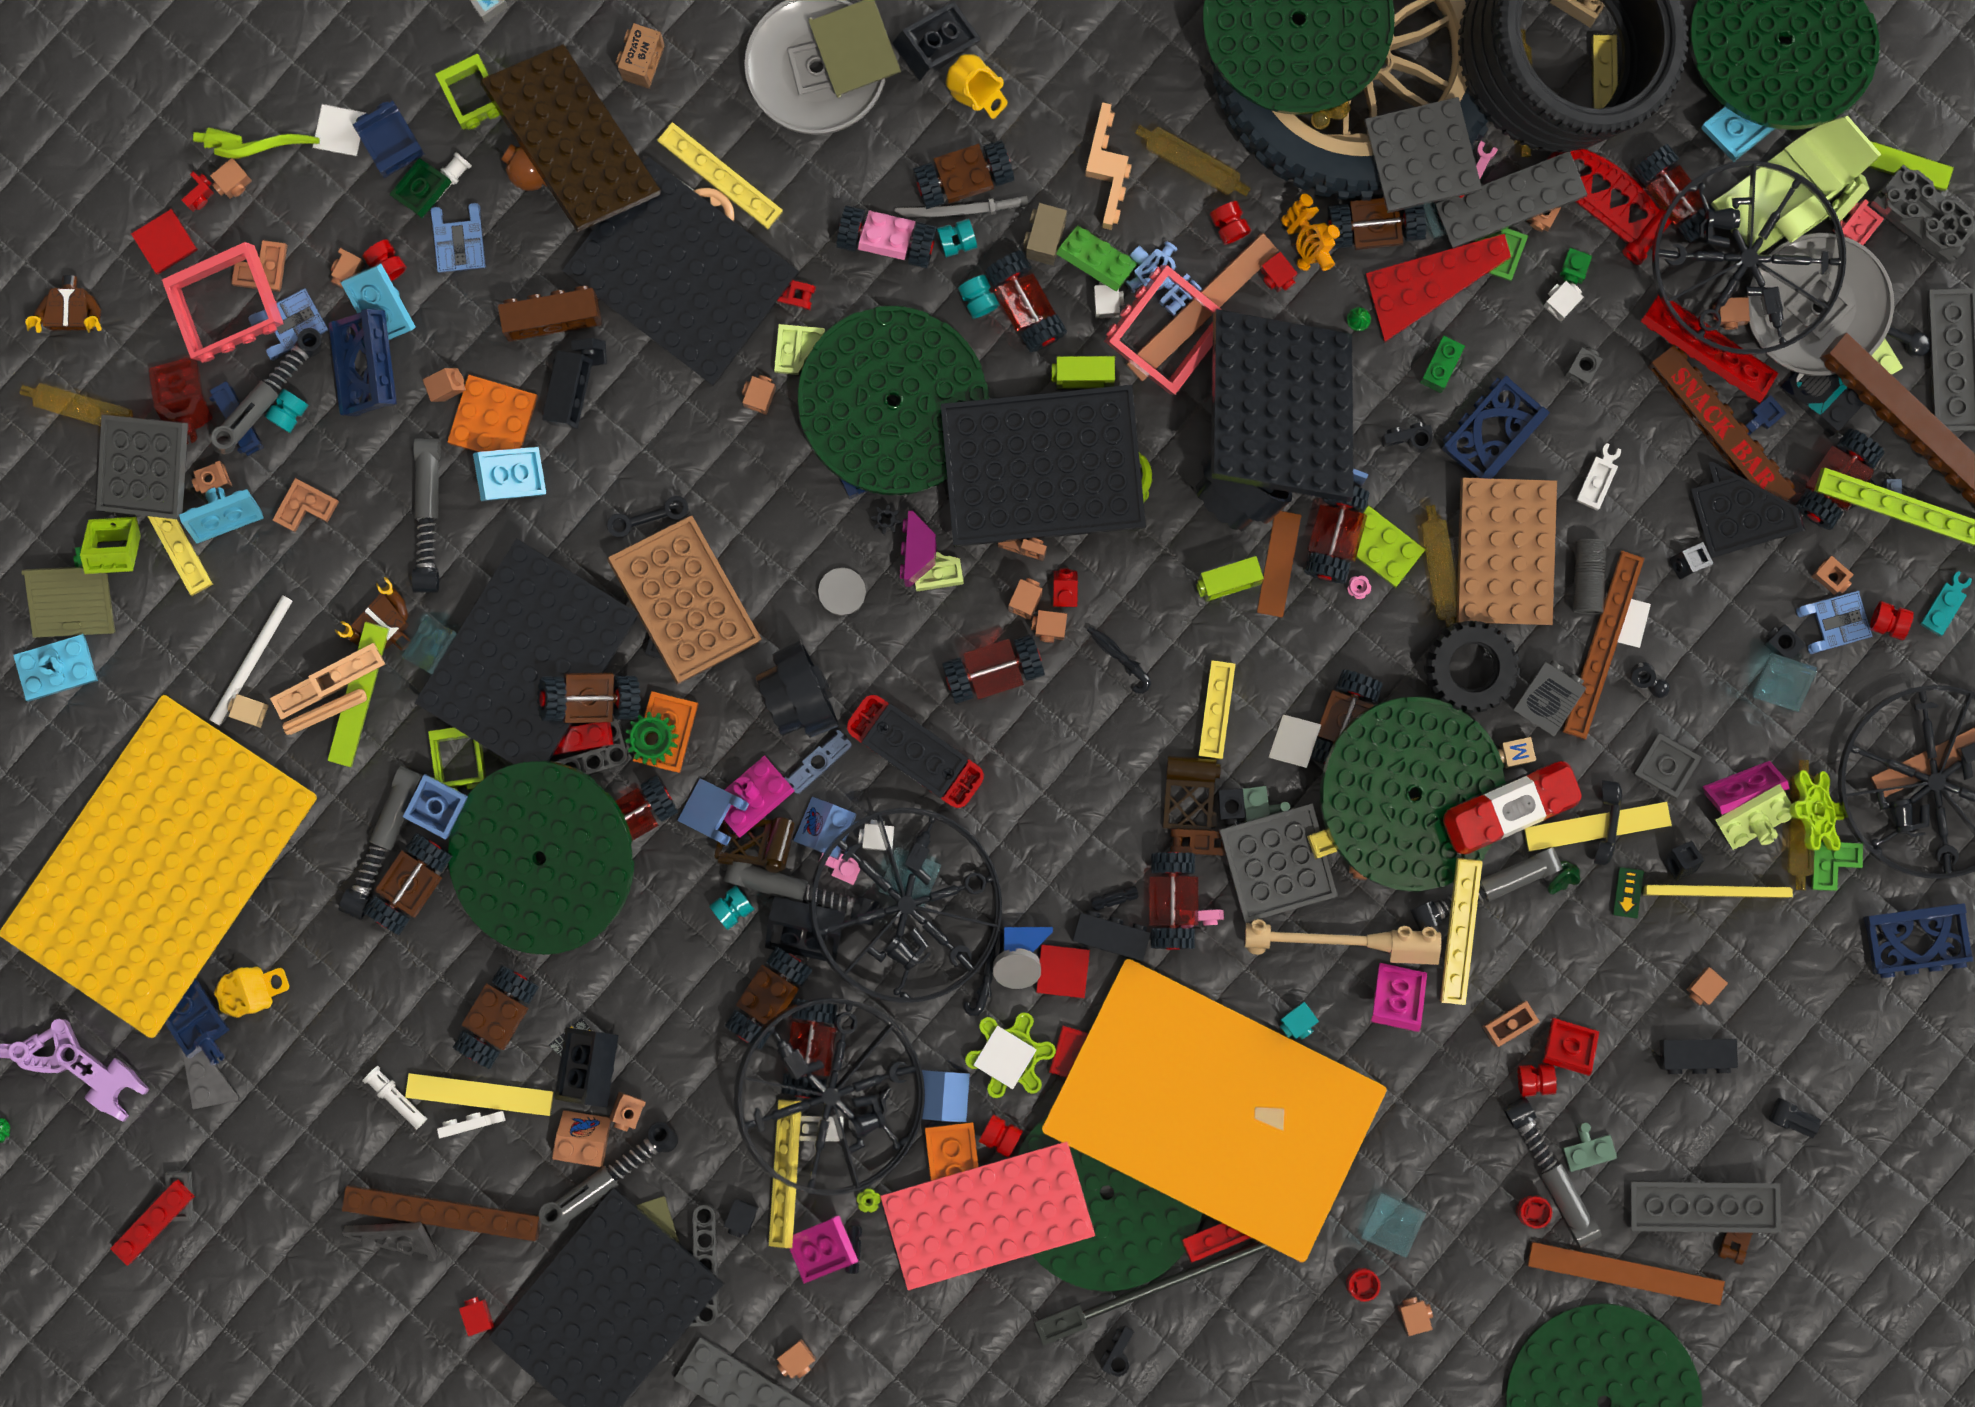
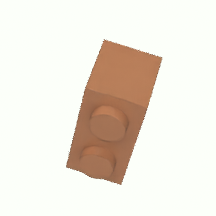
[1009,578,1043,621]
[1482,1001,1540,1047]

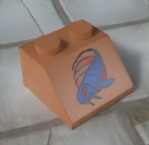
[552,1110,611,1167]

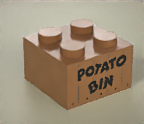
[616,23,665,89]

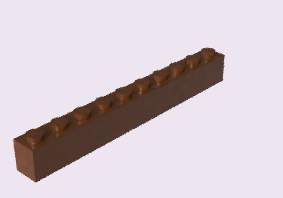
[1819,333,1975,505]

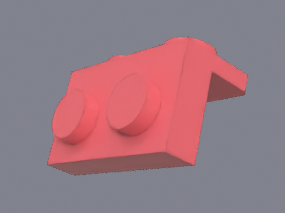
[1833,199,1884,245]

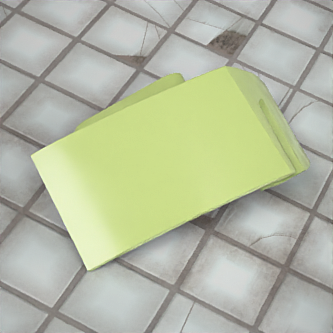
[1711,116,1881,255]

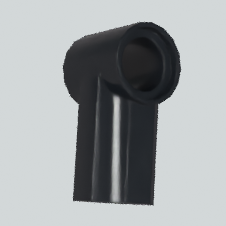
[1768,1098,1821,1138]

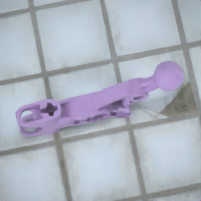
[0,1019,149,1122]

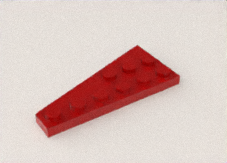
[1366,234,1511,343]

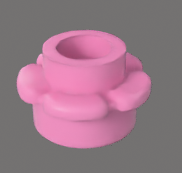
[1347,576,1371,599]

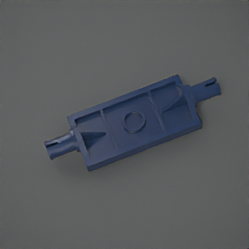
[165,978,230,1065]

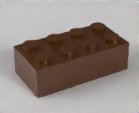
[498,286,602,342]

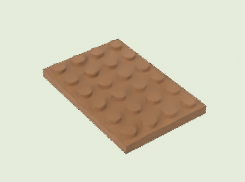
[1456,478,1557,625]
[607,515,762,685]

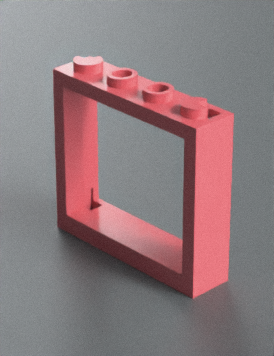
[162,242,284,363]
[1104,265,1222,395]

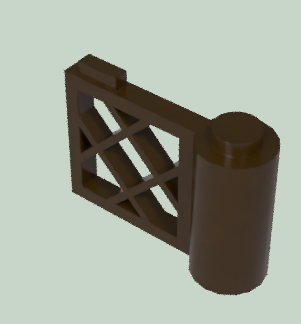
[1163,756,1221,831]
[714,817,795,873]

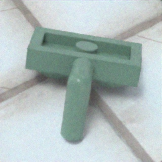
[1243,786,1290,821]
[1563,1123,1617,1172]

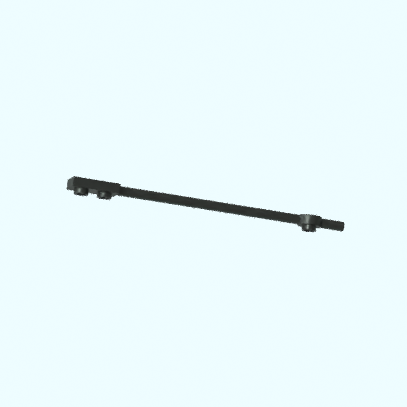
[1034,1242,1279,1345]

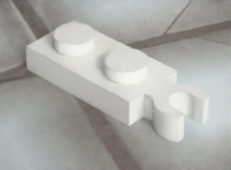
[1576,443,1621,511]
[437,1111,506,1138]

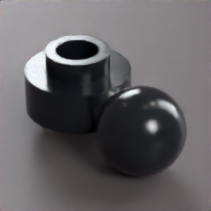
[1631,662,1670,698]

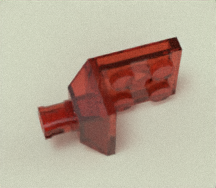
[149,357,213,444]

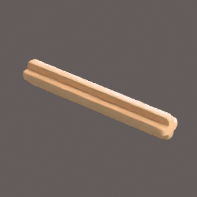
[283,689,367,735]

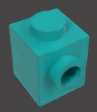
[1280,1002,1319,1040]

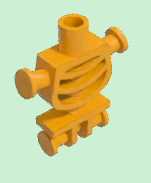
[1281,194,1340,271]

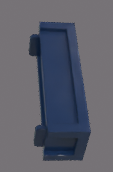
[209,381,264,456]

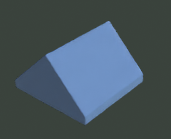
[922,1070,970,1122]

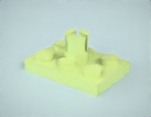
[1716,784,1792,850]

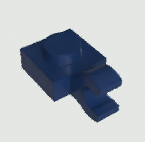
[1746,395,1786,435]

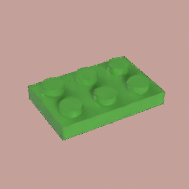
[1056,225,1137,292]

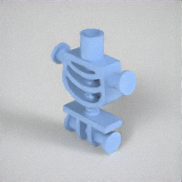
[1125,241,1202,317]

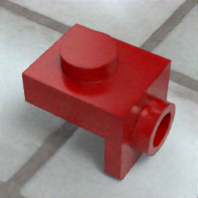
[182,171,214,212]
[1053,568,1078,607]

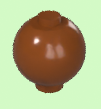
[501,144,547,191]

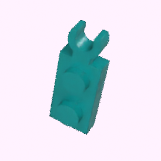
[1920,571,1972,637]

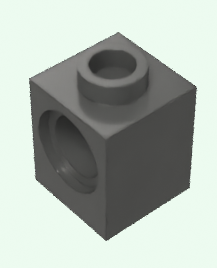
[1565,347,1603,388]

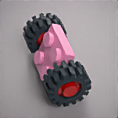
[836,206,937,268]

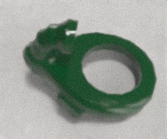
[1547,861,1581,895]

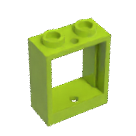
[435,53,500,130]
[1052,356,1115,389]
[80,517,141,574]
[1196,556,1264,602]
[428,728,486,791]

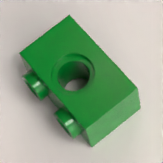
[1420,336,1465,393]

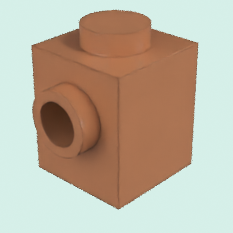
[210,158,252,199]
[1712,297,1750,330]
[423,368,466,402]
[742,375,776,415]
[1031,610,1067,643]
[1686,967,1728,1006]
[1398,1297,1433,1336]
[777,1339,816,1379]

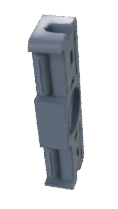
[784,730,852,794]

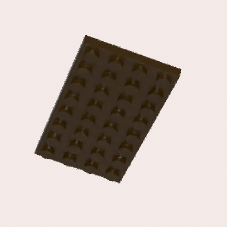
[480,44,661,232]

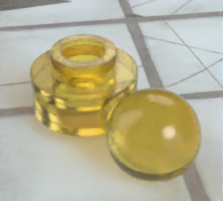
[1311,101,1351,130]

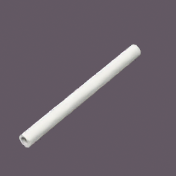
[209,595,293,725]

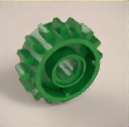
[625,712,679,765]

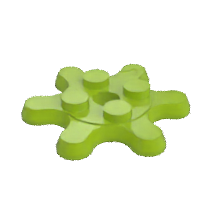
[1789,770,1845,851]
[965,1012,1056,1098]

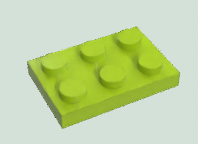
[1339,506,1425,588]

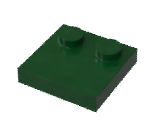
[389,158,452,218]

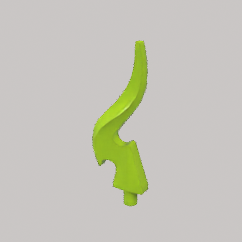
[193,128,320,159]

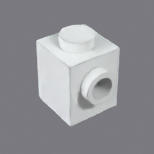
[1544,281,1583,322]
[1094,282,1124,319]
[859,820,895,851]

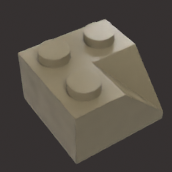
[1023,203,1067,266]

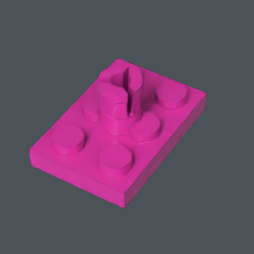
[724,755,795,838]
[1703,761,1790,815]
[1371,963,1427,1032]
[789,1216,858,1283]

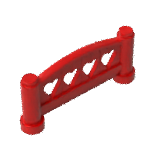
[1547,149,1675,265]

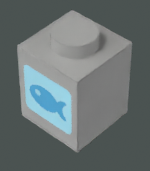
[470,0,508,23]

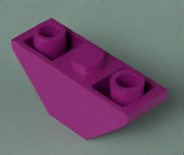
[900,511,937,587]

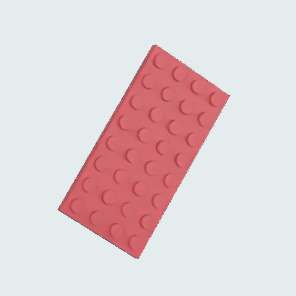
[881,1142,1095,1290]

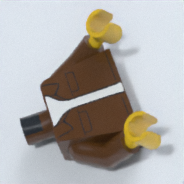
[26,275,102,333]
[335,577,411,651]

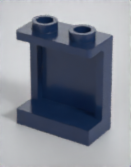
[352,101,425,178]

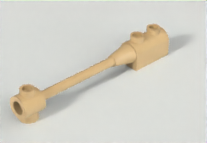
[1245,919,1441,965]

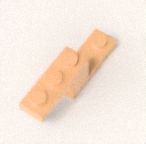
[1086,102,1132,230]
[270,643,386,720]

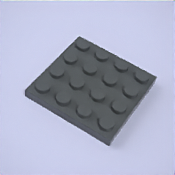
[1364,97,1482,213]
[96,415,188,520]
[1219,803,1338,923]

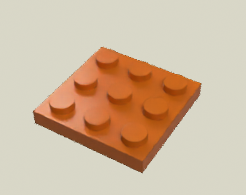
[447,375,538,452]

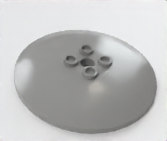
[745,0,886,135]
[1748,233,1894,376]

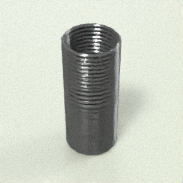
[1573,539,1607,614]

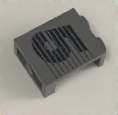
[1513,660,1586,736]

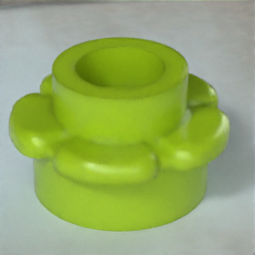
[856,1189,881,1213]

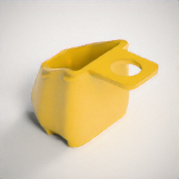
[946,54,1008,119]
[214,967,289,1018]

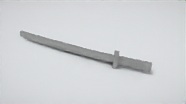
[895,196,1028,218]

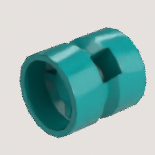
[937,219,978,258]
[958,275,1000,319]
[264,388,309,433]
[709,885,755,930]

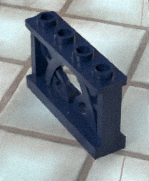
[329,309,397,416]
[1442,375,1550,479]
[1864,903,1974,978]

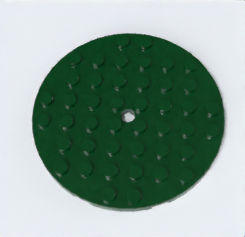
[1202,0,1395,115]
[1689,0,1880,130]
[797,306,989,495]
[1320,697,1505,891]
[448,761,634,955]
[1017,1114,1202,1291]
[1505,1303,1702,1407]

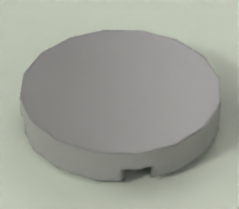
[818,568,866,616]
[993,949,1041,989]

